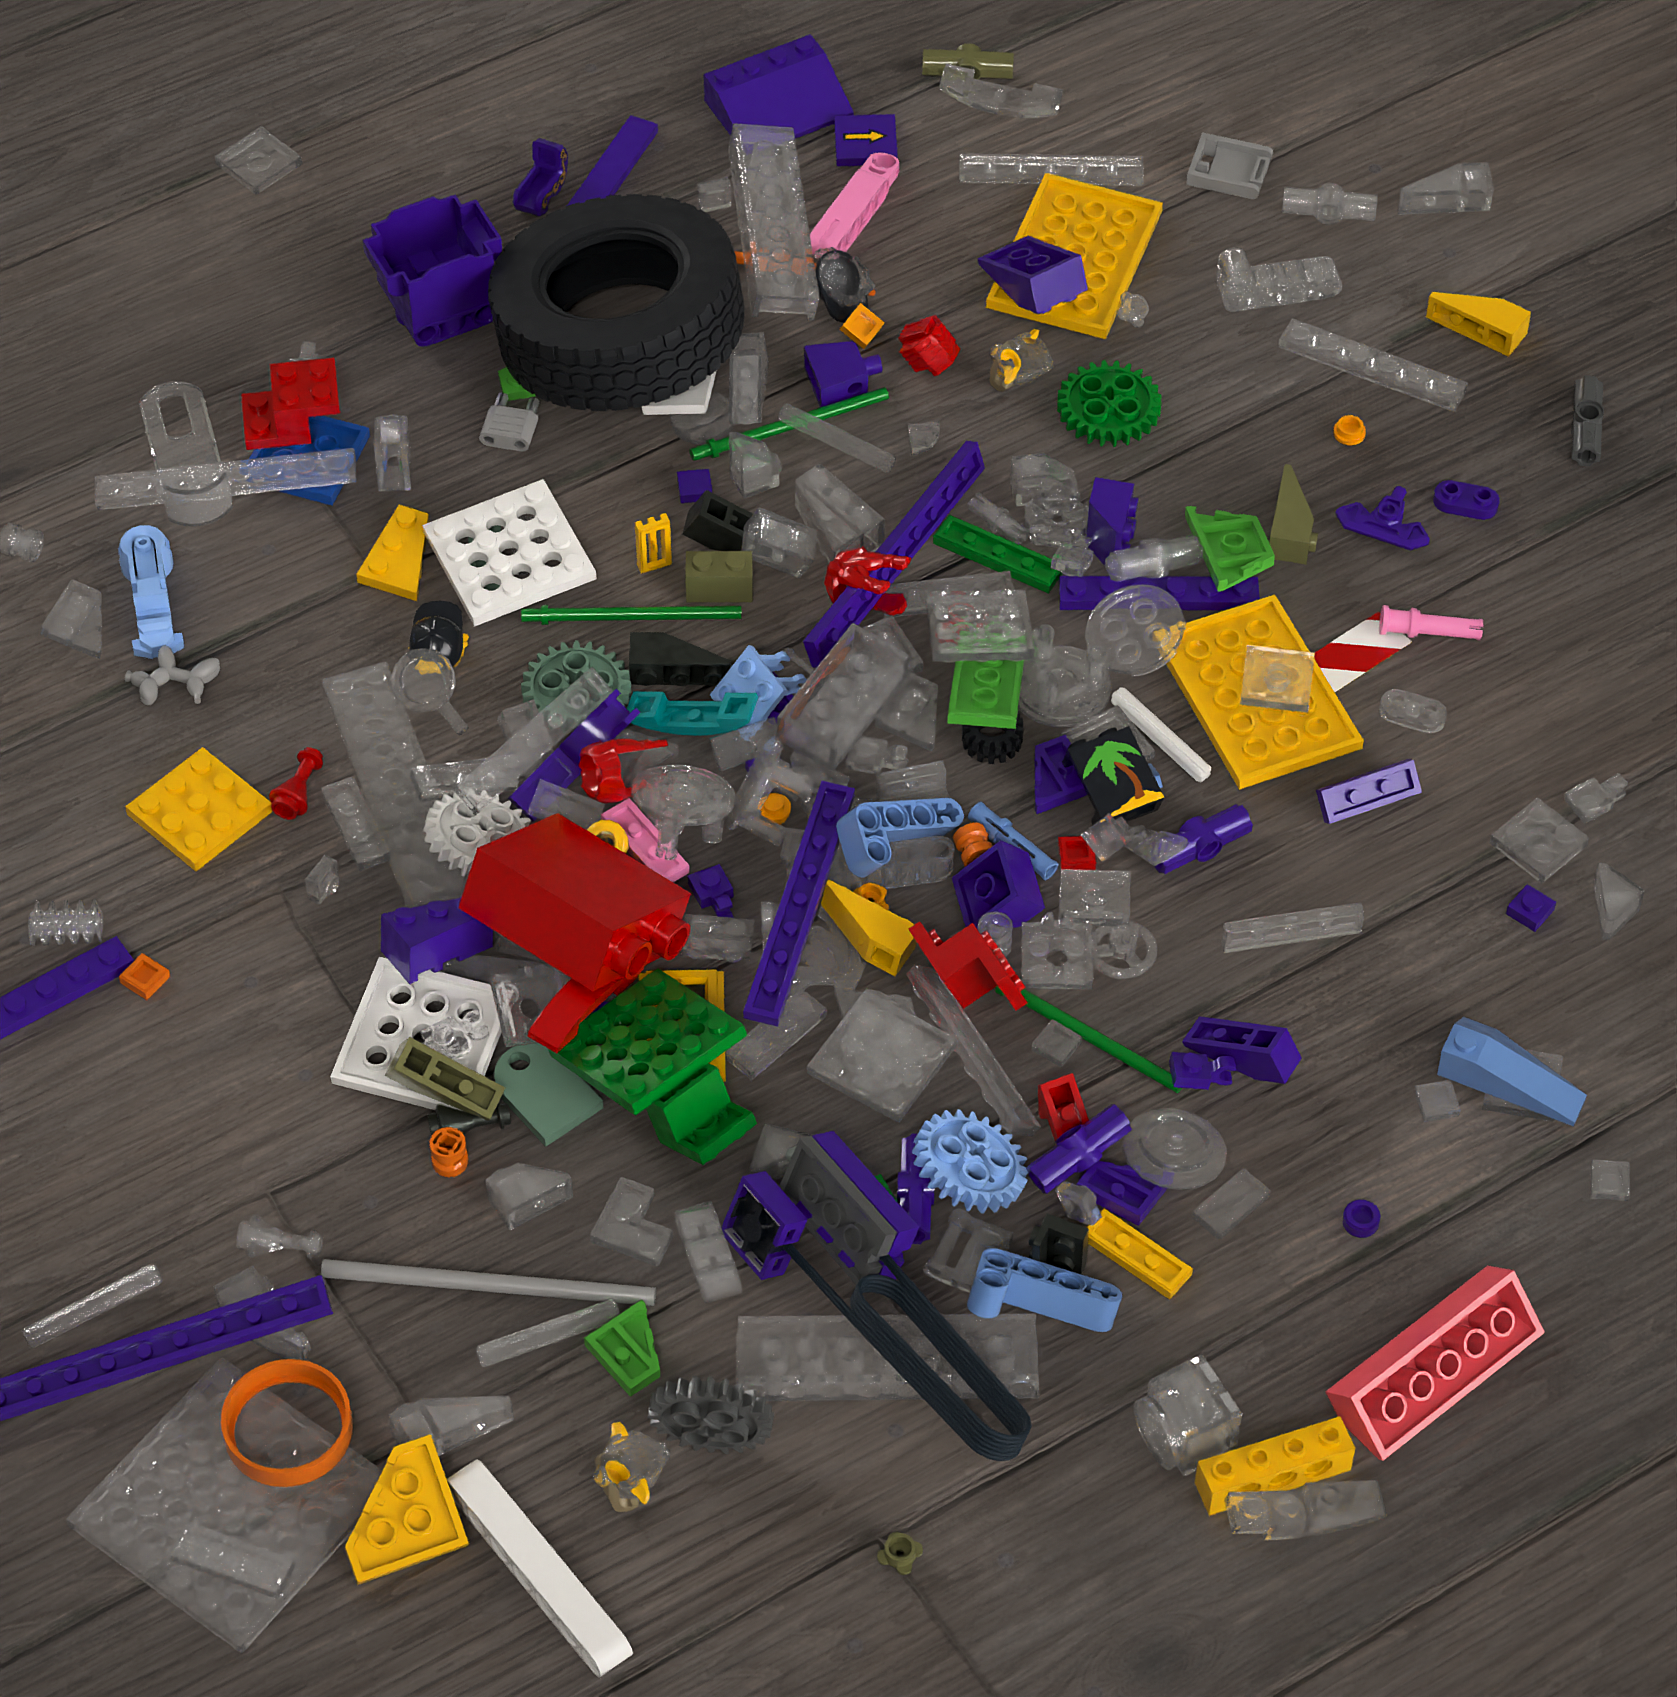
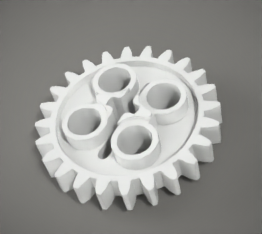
[423,789,531,876]

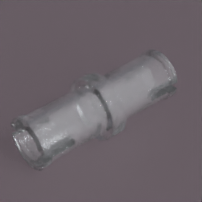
[967,492,1030,545]

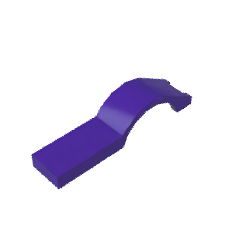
[508,689,641,822]

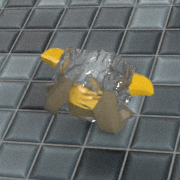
[990,329,1054,392]
[593,1422,671,1512]

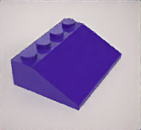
[704,34,854,157]

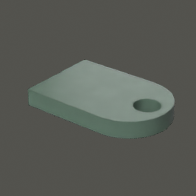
[494,1043,603,1147]

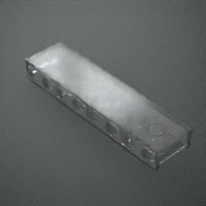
[728,123,820,321]
[736,1313,1040,1401]

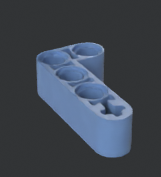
[836,798,964,878]
[967,1248,1122,1332]

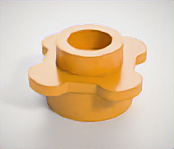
[853,883,889,911]

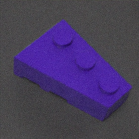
[381,896,493,984]

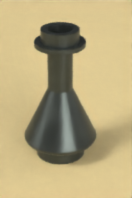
[427,1102,511,1136]

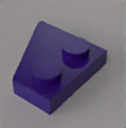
[1034,735,1087,814]

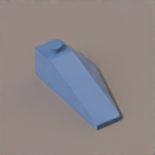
[1437,1017,1587,1126]

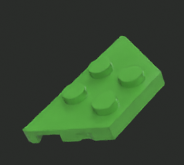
[1185,506,1275,592]

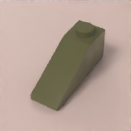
[1269,464,1318,565]
[385,1037,505,1121]

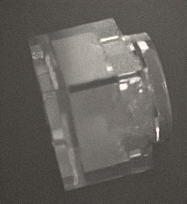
[1134,1354,1242,1476]

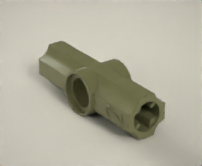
[922,43,1014,84]

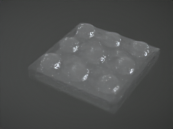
[925,590,1035,663]
[807,990,957,1123]

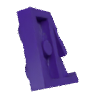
[1075,1161,1175,1226]

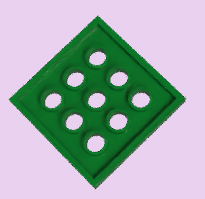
[548,968,747,1116]

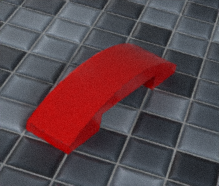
[527,976,638,1054]

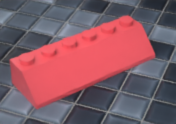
[1325,1266,1545,1461]

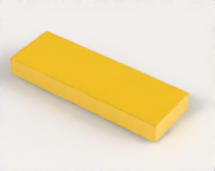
[1086,1208,1193,1300]

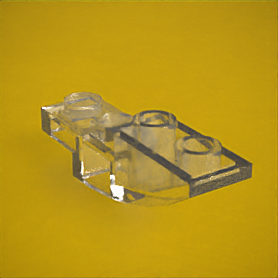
[1224,1480,1387,1540]

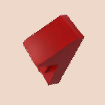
[1038,1073,1089,1145]

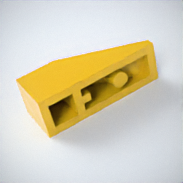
[1426,292,1531,357]

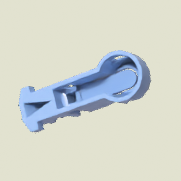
[118,525,184,659]

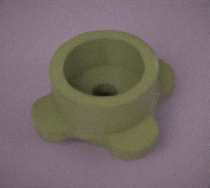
[877,1532,923,1575]

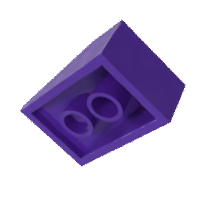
[977,236,1088,314]

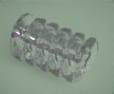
[28,899,104,946]

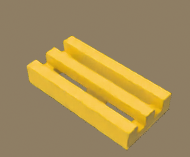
[635,513,672,573]

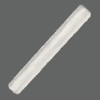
[1111,687,1211,782]

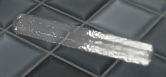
[778,403,896,473]
[22,1264,162,1348]
[476,1299,620,1367]

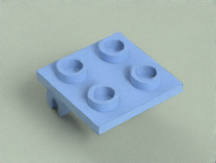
[710,645,808,741]

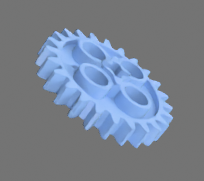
[912,1109,1028,1214]

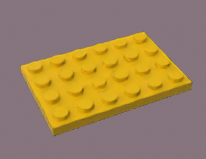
[986,173,1163,339]
[1153,594,1364,790]

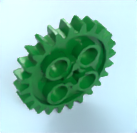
[1057,360,1162,447]

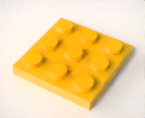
[125,747,273,871]

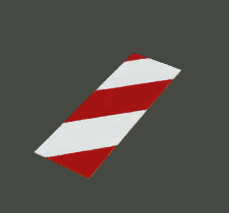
[1312,612,1412,692]

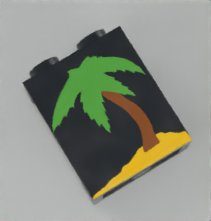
[1062,726,1164,833]

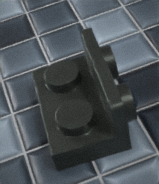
[1028,1213,1089,1275]

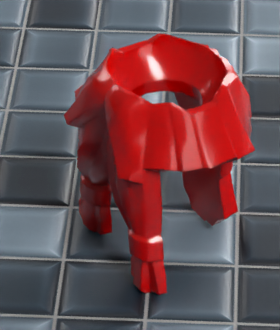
[824,546,912,616]
[578,739,668,803]

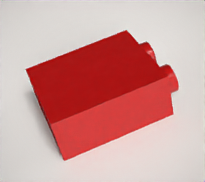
[458,813,691,991]

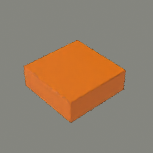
[119,953,170,1000]

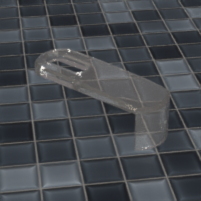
[139,381,233,526]

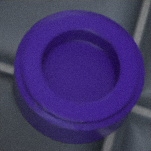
[1342,1200,1381,1238]

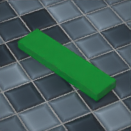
[933,515,1065,594]

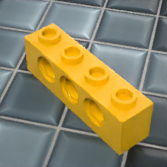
[1195,1416,1355,1516]

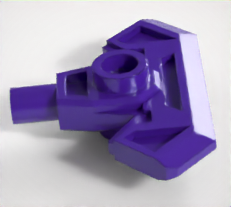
[1335,486,1430,550]

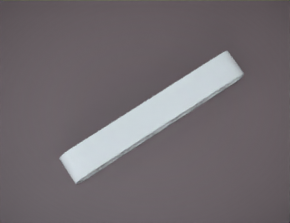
[447,1459,633,1677]

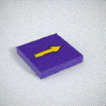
[834,114,898,166]

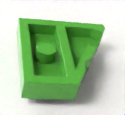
[584,1300,660,1397]

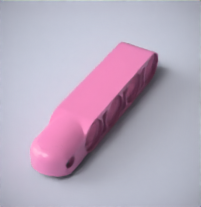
[806,153,899,258]

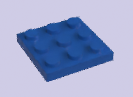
[241,416,370,505]

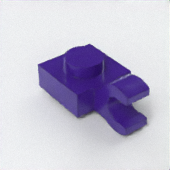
[687,864,734,923]
[1169,1052,1236,1090]

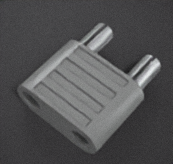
[479,393,540,451]

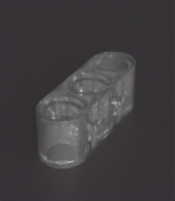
[674,1201,742,1303]

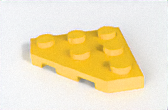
[345,1434,469,1585]

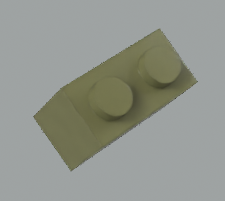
[685,551,753,602]

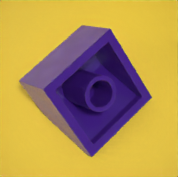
[952,840,1045,934]

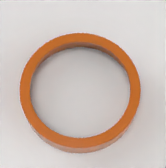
[221,1359,353,1487]

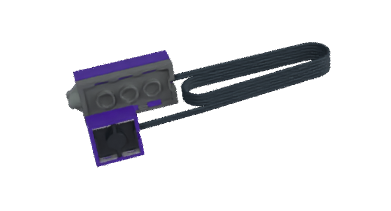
[720,1131,1032,1461]

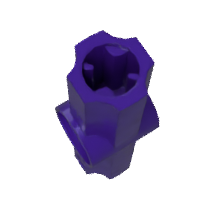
[1149,804,1253,874]
[1026,1104,1132,1194]
[897,1133,934,1244]

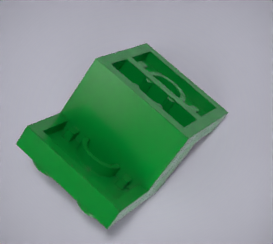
[639,1053,757,1165]

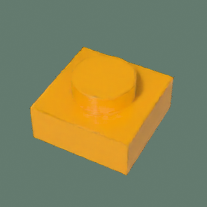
[839,303,885,349]

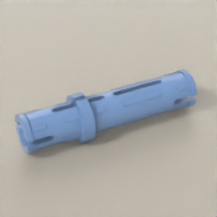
[968,802,1059,880]

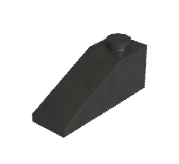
[682,490,792,562]

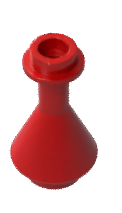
[269,747,323,820]

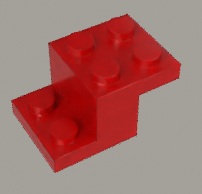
[241,358,340,450]
[908,921,1028,1011]

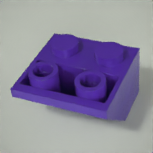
[1086,477,1139,576]

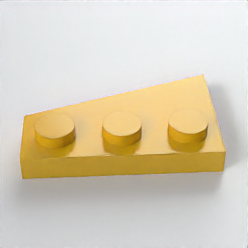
[356,505,429,601]

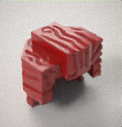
[898,315,961,376]

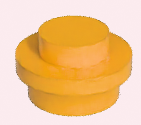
[1333,415,1366,445]
[757,793,791,826]

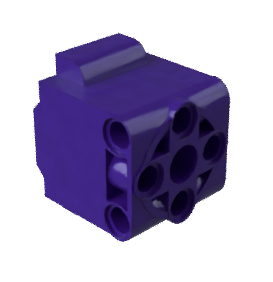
[363,195,502,347]

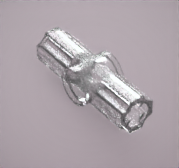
[1282,183,1378,225]
[1105,535,1203,582]

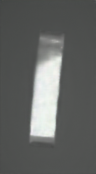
[786,836,955,898]

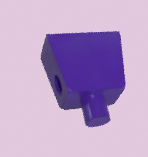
[804,341,883,407]

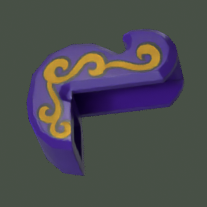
[513,138,568,217]

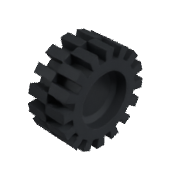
[962,711,1023,764]

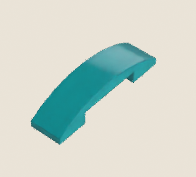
[627,691,759,736]

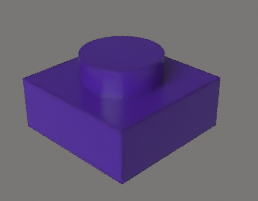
[1506,884,1556,932]

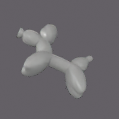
[125,645,220,706]

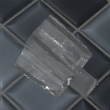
[373,414,411,491]

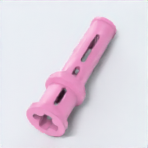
[1379,605,1483,640]

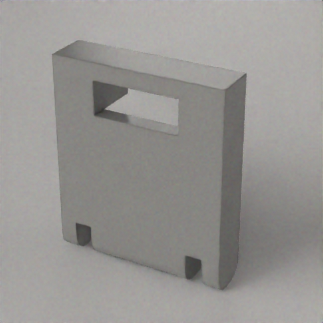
[1186,132,1273,199]

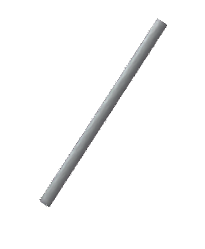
[321,1259,656,1306]

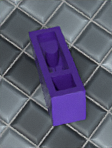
[1182,1016,1302,1084]

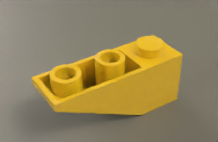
[821,879,917,977]

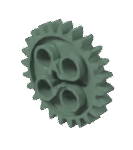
[521,640,631,735]

